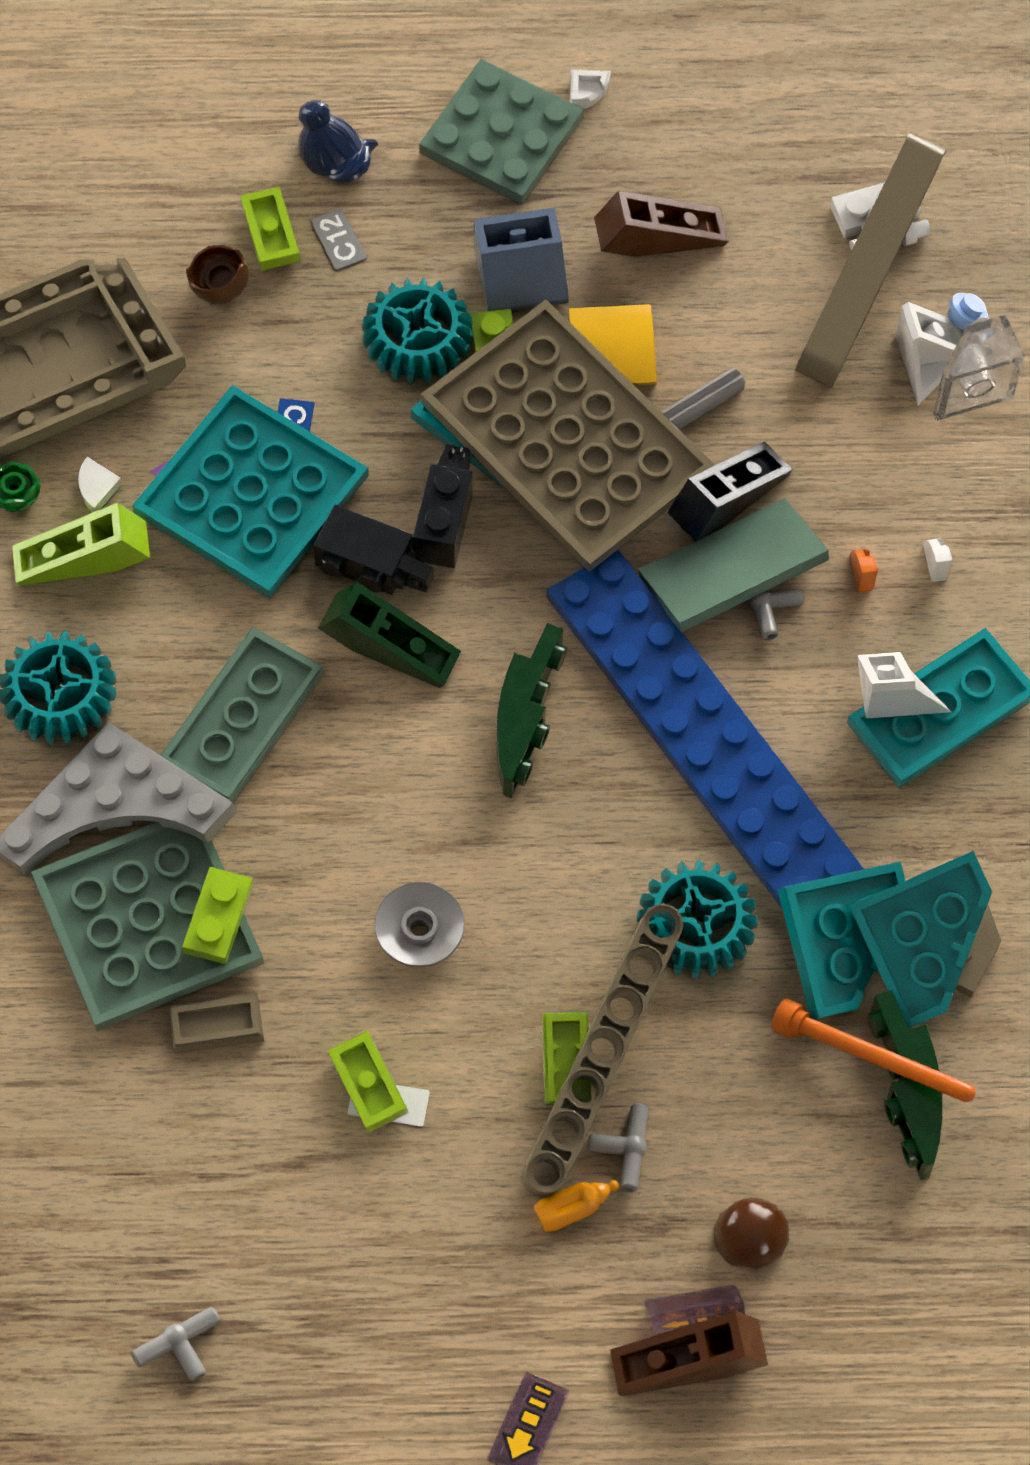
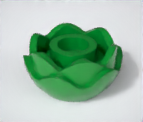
[0,462,41,512]

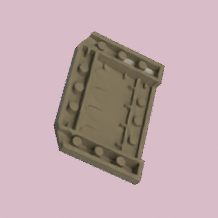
[0,258,186,458]

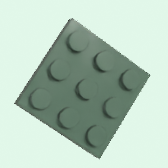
[419,59,584,205]

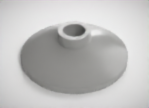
[375,882,464,967]

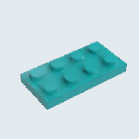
[847,627,1030,788]

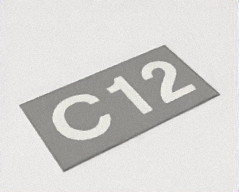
[310,208,367,270]

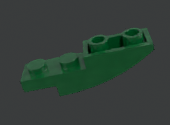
[497,623,567,798]
[868,990,943,1180]

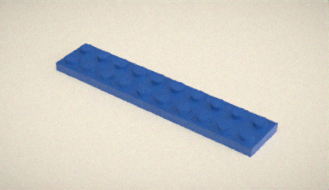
[546,550,864,909]

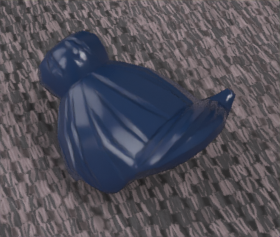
[298,100,378,182]

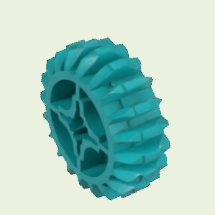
[362,277,473,385]
[0,630,117,745]
[637,859,758,980]

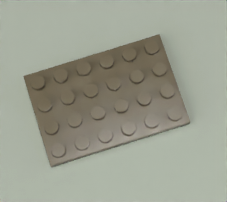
[421,300,715,572]

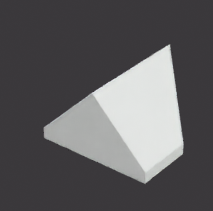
[896,302,969,405]
[858,652,951,719]

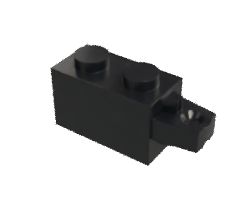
[413,444,473,569]
[313,504,434,595]

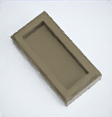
[168,993,264,1054]

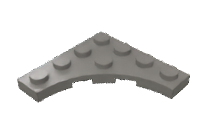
[0,722,237,876]

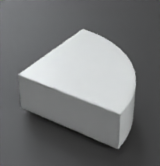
[570,70,611,109]
[78,457,122,512]
[923,538,953,582]

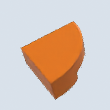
[850,549,878,592]

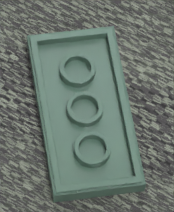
[638,498,829,633]
[160,627,325,804]

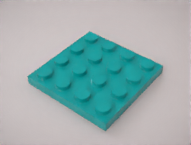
[132,385,369,599]

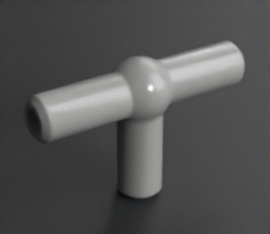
[750,589,804,640]
[588,1103,649,1193]
[131,1307,220,1381]

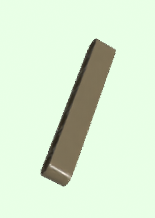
[795,132,947,388]
[522,904,683,1196]

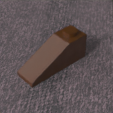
[594,190,729,257]
[610,1311,768,1396]

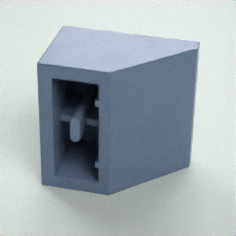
[474,208,569,312]

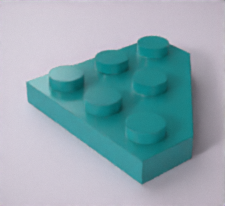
[849,850,992,1029]
[777,861,906,1020]

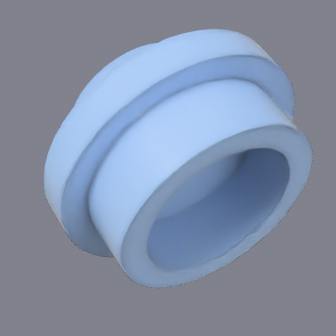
[948,293,988,332]

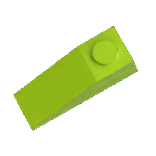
[12,503,150,586]

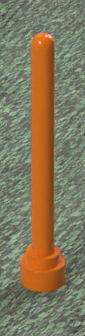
[772,998,976,1102]

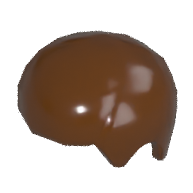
[186,245,249,305]
[713,1198,789,1269]

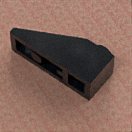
[667,441,793,541]

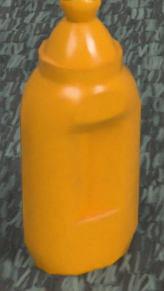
[533,1180,619,1232]

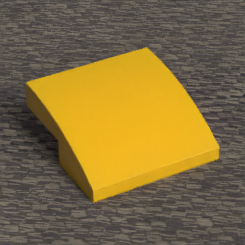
[568,304,657,386]

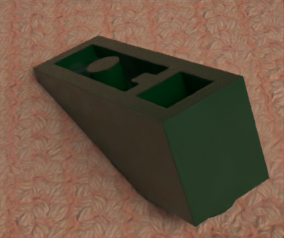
[318,582,461,688]

